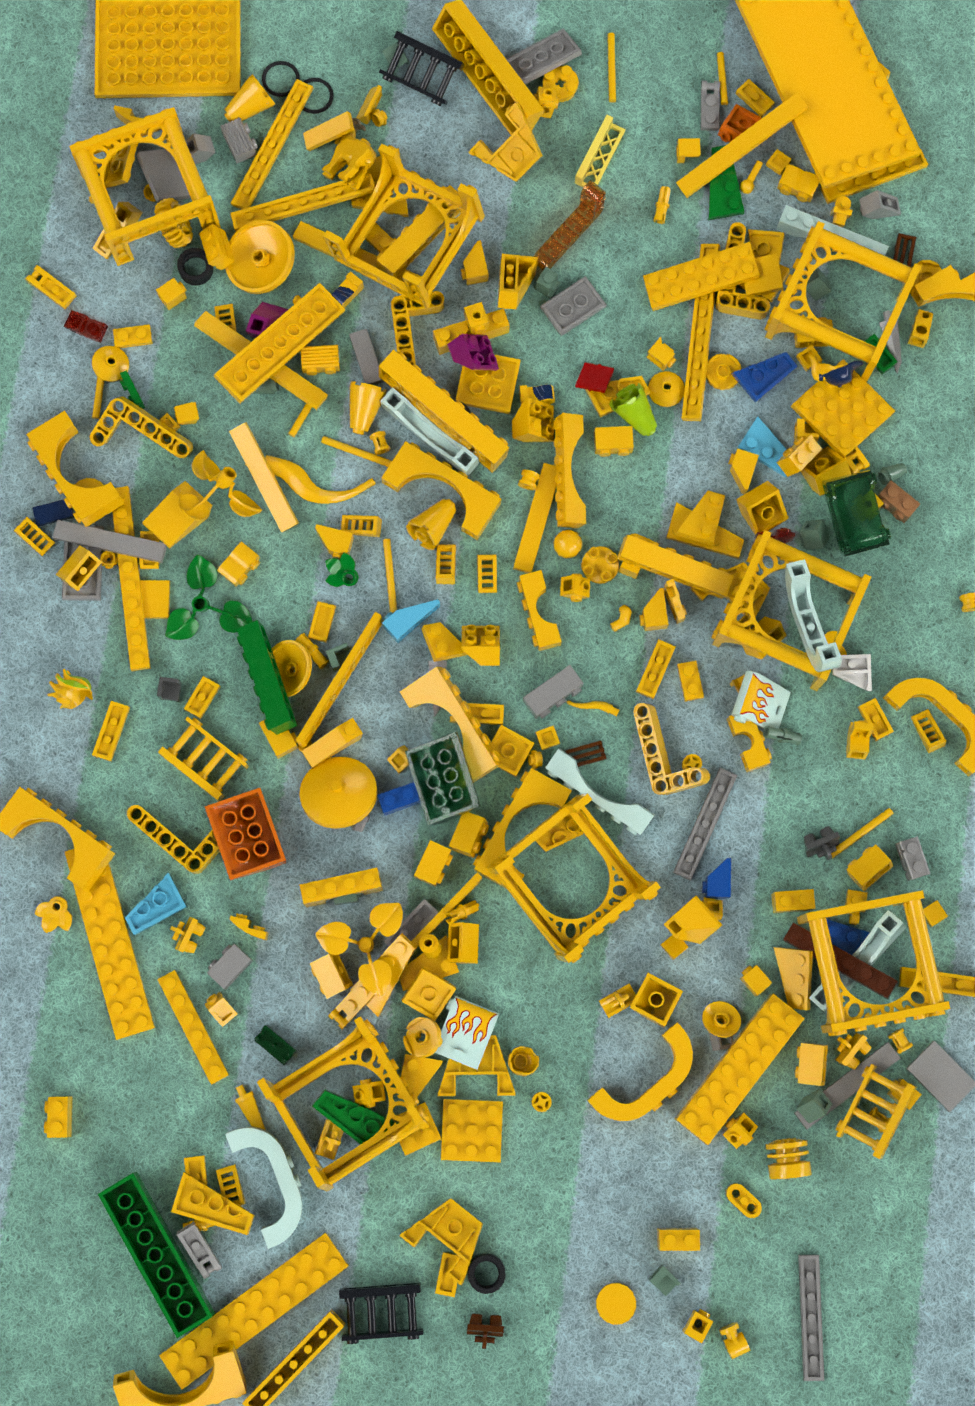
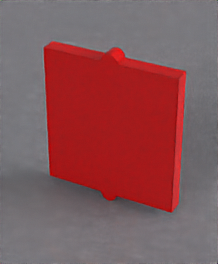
[575,362,614,393]

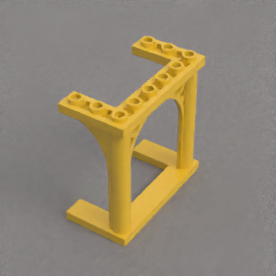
[69,107,221,266]
[323,144,485,308]
[764,221,922,382]
[711,530,871,691]
[487,793,661,963]
[797,890,950,1036]
[257,1016,430,1192]

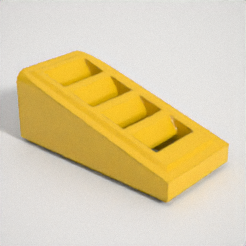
[214,304,237,332]
[341,515,382,537]
[14,517,55,556]
[436,544,456,585]
[477,555,497,593]
[911,709,946,753]
[216,1164,246,1206]

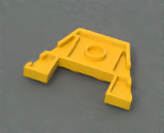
[469,102,543,182]
[348,148,409,217]
[690,562,770,630]
[438,1035,515,1096]
[400,1198,483,1286]

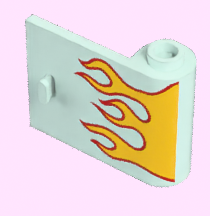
[731,671,791,729]
[435,996,499,1070]

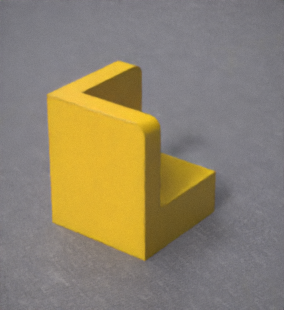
[676,138,701,163]
[794,418,819,442]

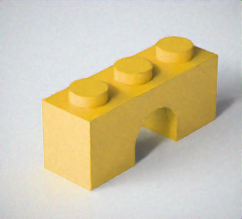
[727,715,772,772]

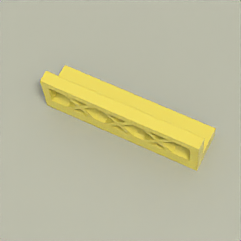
[575,115,626,192]

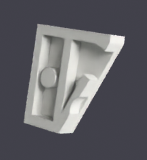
[832,654,872,691]

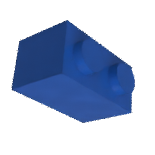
[377,782,421,816]

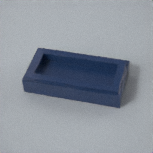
[32,500,74,527]

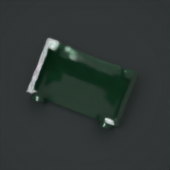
[822,470,891,557]

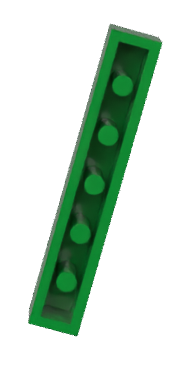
[237,620,297,735]

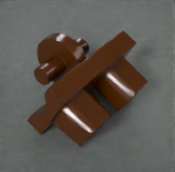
[467,1314,504,1349]

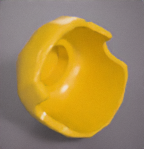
[553,530,583,559]
[508,1046,539,1077]

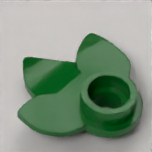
[325,552,359,587]

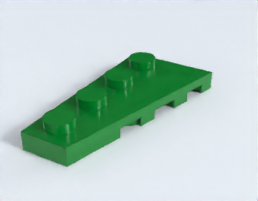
[708,145,745,221]
[312,1089,399,1145]

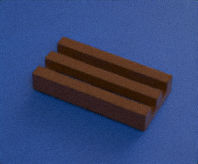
[893,233,916,267]
[565,741,607,767]

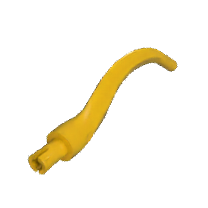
[245,455,376,504]

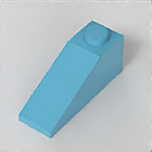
[382,599,440,643]

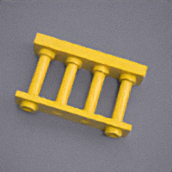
[158,716,249,801]
[835,1064,917,1159]

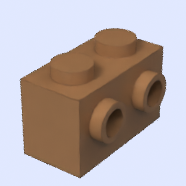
[878,480,920,523]

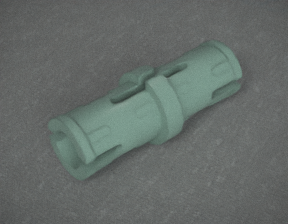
[763,726,802,745]

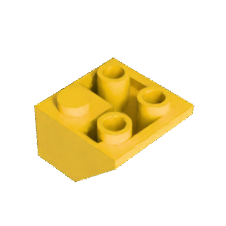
[512,397,554,442]
[461,625,500,666]
[664,895,722,944]

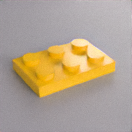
[104,143,139,188]

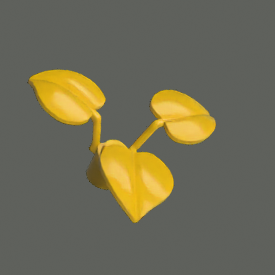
[179,450,262,521]
[315,903,403,996]

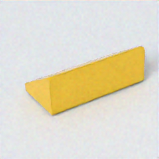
[356,85,382,125]

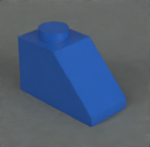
[702,858,731,899]

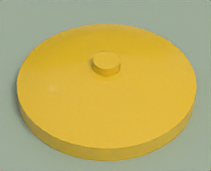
[225,220,295,294]
[299,757,378,829]

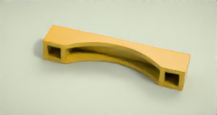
[553,413,586,528]

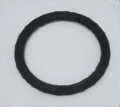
[262,61,300,97]
[303,78,334,114]

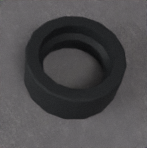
[177,248,213,285]
[467,1253,506,1294]

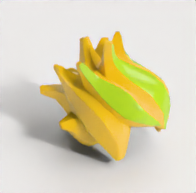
[47,669,93,709]

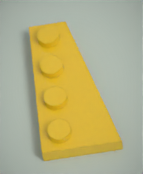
[350,933,416,1017]
[171,1172,254,1235]

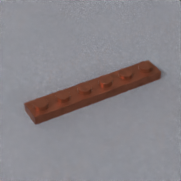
[783,923,898,999]

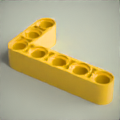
[715,222,770,320]
[391,291,444,365]
[90,396,193,458]
[633,703,710,795]
[127,805,220,874]

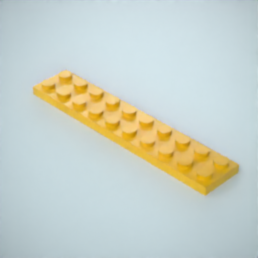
[65,840,155,1040]
[159,1232,349,1390]

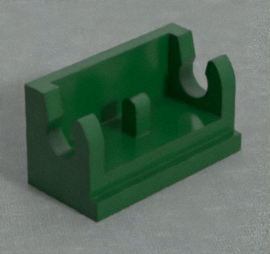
[254,1025,297,1066]

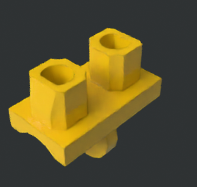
[830,196,853,228]
[170,917,205,953]
[599,983,636,1018]
[835,1032,872,1070]
[314,1119,344,1160]

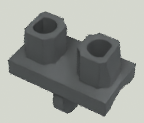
[804,826,840,860]

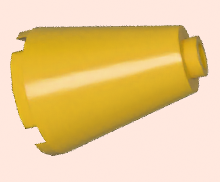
[224,74,275,122]
[350,381,387,435]
[406,499,456,550]

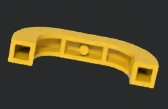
[883,678,975,776]
[587,1022,693,1121]

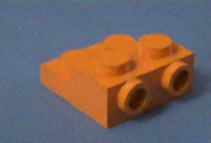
[718,104,762,142]

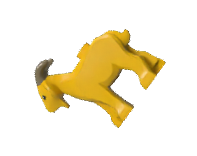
[322,118,376,190]

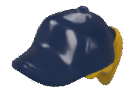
[809,355,864,388]

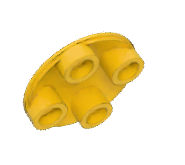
[581,546,619,584]

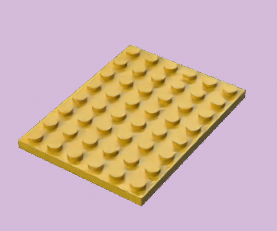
[94,0,241,98]

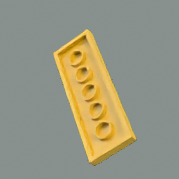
[643,242,760,311]

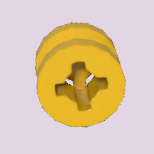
[518,469,540,491]
[959,593,975,612]
[681,754,702,770]
[531,1092,552,1112]

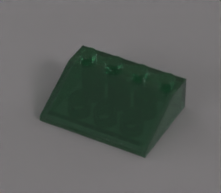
[405,732,481,825]

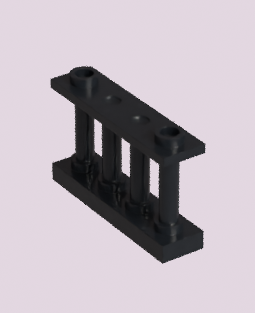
[379,31,465,106]
[339,1282,424,1344]

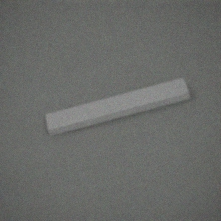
[52,520,167,563]
[673,768,737,881]
[794,1042,901,1129]
[798,1254,824,1381]

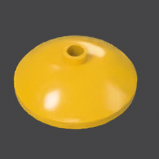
[272,640,312,697]

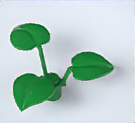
[165,555,252,640]

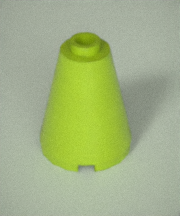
[609,383,657,436]

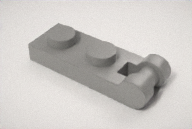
[700,81,720,131]
[176,1222,222,1279]

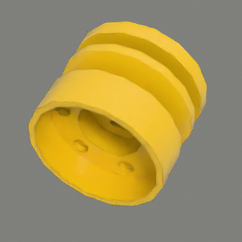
[765,1138,812,1179]

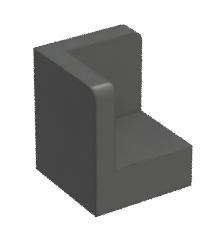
[157,677,182,702]

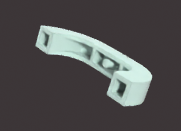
[785,559,842,672]
[225,1127,303,1249]

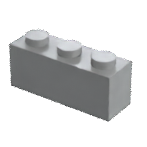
[523,665,583,719]

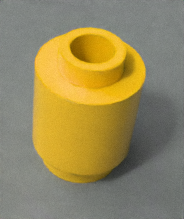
[419,934,442,958]

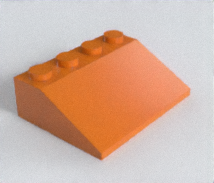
[205,788,286,881]

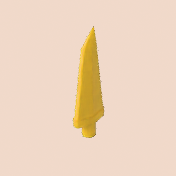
[235,1084,266,1130]

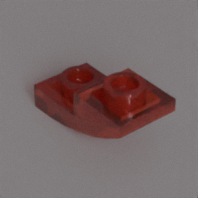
[64,310,108,343]
[753,528,796,544]

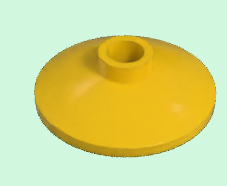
[92,346,129,382]
[648,371,685,407]
[702,1001,741,1038]

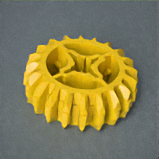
[154,198,193,248]

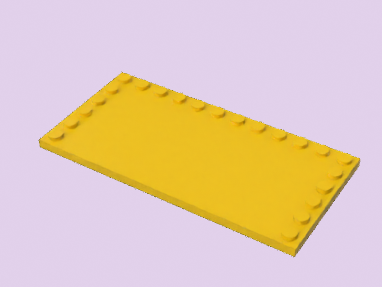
[735,0,922,189]

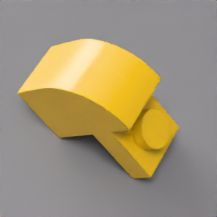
[846,720,874,760]

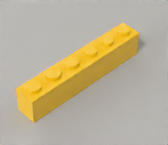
[376,185,460,278]
[617,534,734,599]
[242,1309,346,1406]

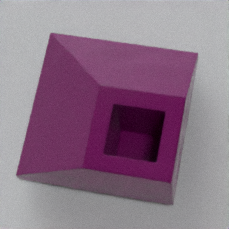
[246,302,289,338]
[447,334,499,371]

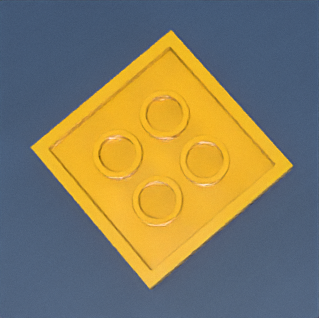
[455,355,521,414]
[441,1099,503,1163]

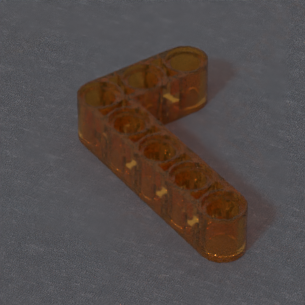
[533,180,606,271]

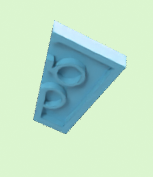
[738,417,787,477]
[125,872,187,935]

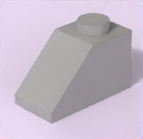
[185,133,215,164]
[859,190,901,219]

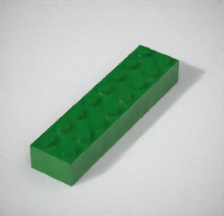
[98,1172,216,1338]

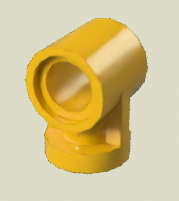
[719,1322,750,1359]

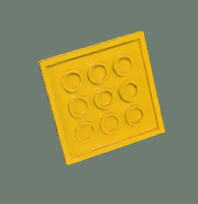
[791,359,895,458]

